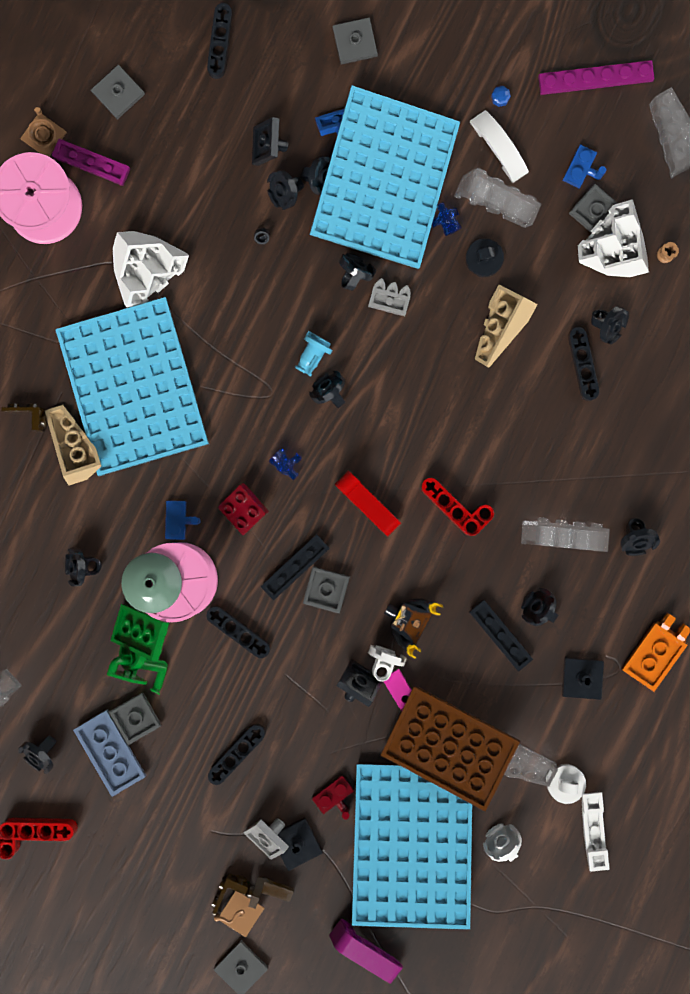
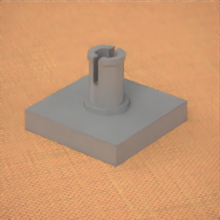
[244,818,289,859]

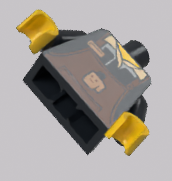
[384,598,443,658]

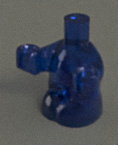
[432,202,462,237]
[268,448,302,480]

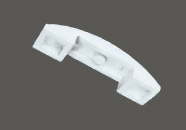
[470,110,529,183]
[582,792,609,871]

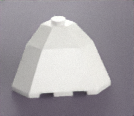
[578,200,649,277]
[113,231,189,307]

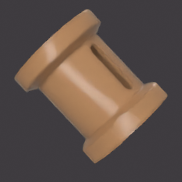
[657,242,679,263]

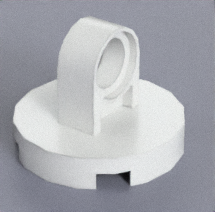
[368,645,407,682]
[547,764,586,804]
[483,824,522,862]

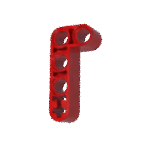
[335,470,401,537]
[421,478,494,536]
[0,818,78,860]

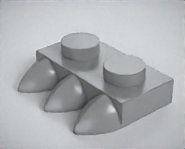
[368,278,411,317]

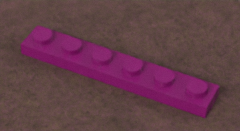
[538,60,654,95]

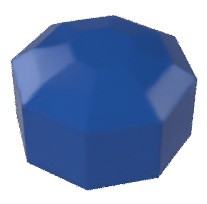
[491,86,511,107]

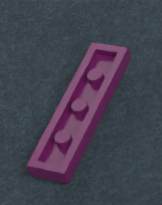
[52,139,130,186]

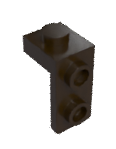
[1,404,47,432]
[211,874,250,916]
[247,876,294,909]

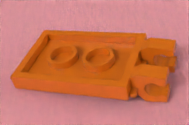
[621,612,690,692]

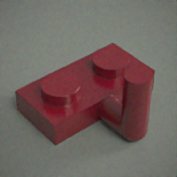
[312,774,354,820]

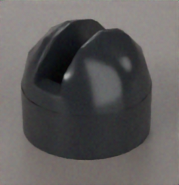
[254,227,269,244]

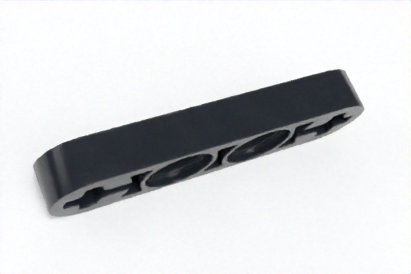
[207,3,232,79]
[568,327,599,401]
[206,606,270,658]
[208,724,265,785]

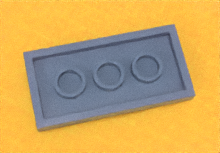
[73,709,146,797]

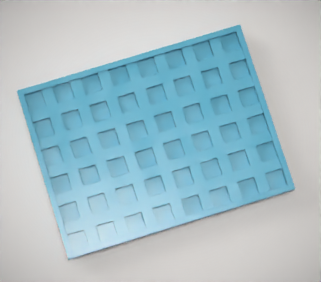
[310,86,460,269]
[56,297,209,476]
[352,764,472,929]

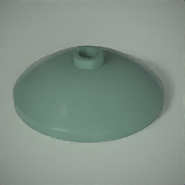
[121,553,182,613]

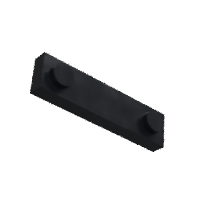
[261,535,330,601]
[469,600,533,672]

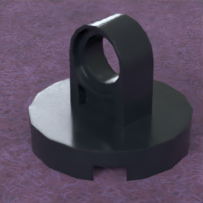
[300,156,331,196]
[267,170,305,210]
[466,239,504,277]
[339,253,376,291]
[591,306,629,344]
[309,371,346,409]
[620,518,660,556]
[65,548,102,586]
[521,588,559,626]
[18,735,57,774]

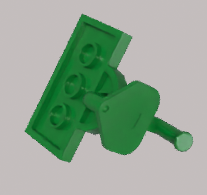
[107,604,169,695]

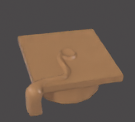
[20,107,67,157]
[214,891,265,937]

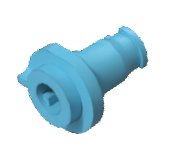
[295,331,333,376]

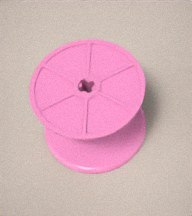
[0,152,82,244]
[145,542,218,622]

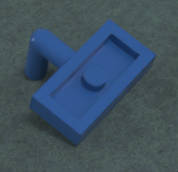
[315,109,345,136]
[562,145,606,189]
[165,501,201,540]

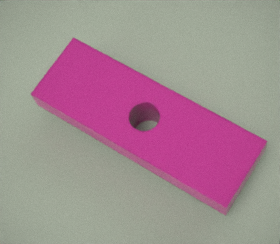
[384,669,412,712]

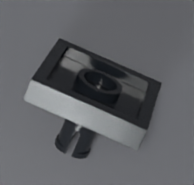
[252,117,288,166]
[562,658,604,700]
[336,659,382,707]
[277,817,323,871]

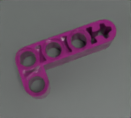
[329,919,403,984]

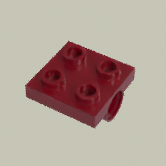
[218,483,269,535]

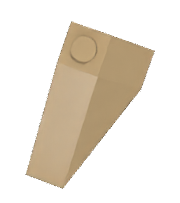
[475,285,538,367]
[45,405,101,485]

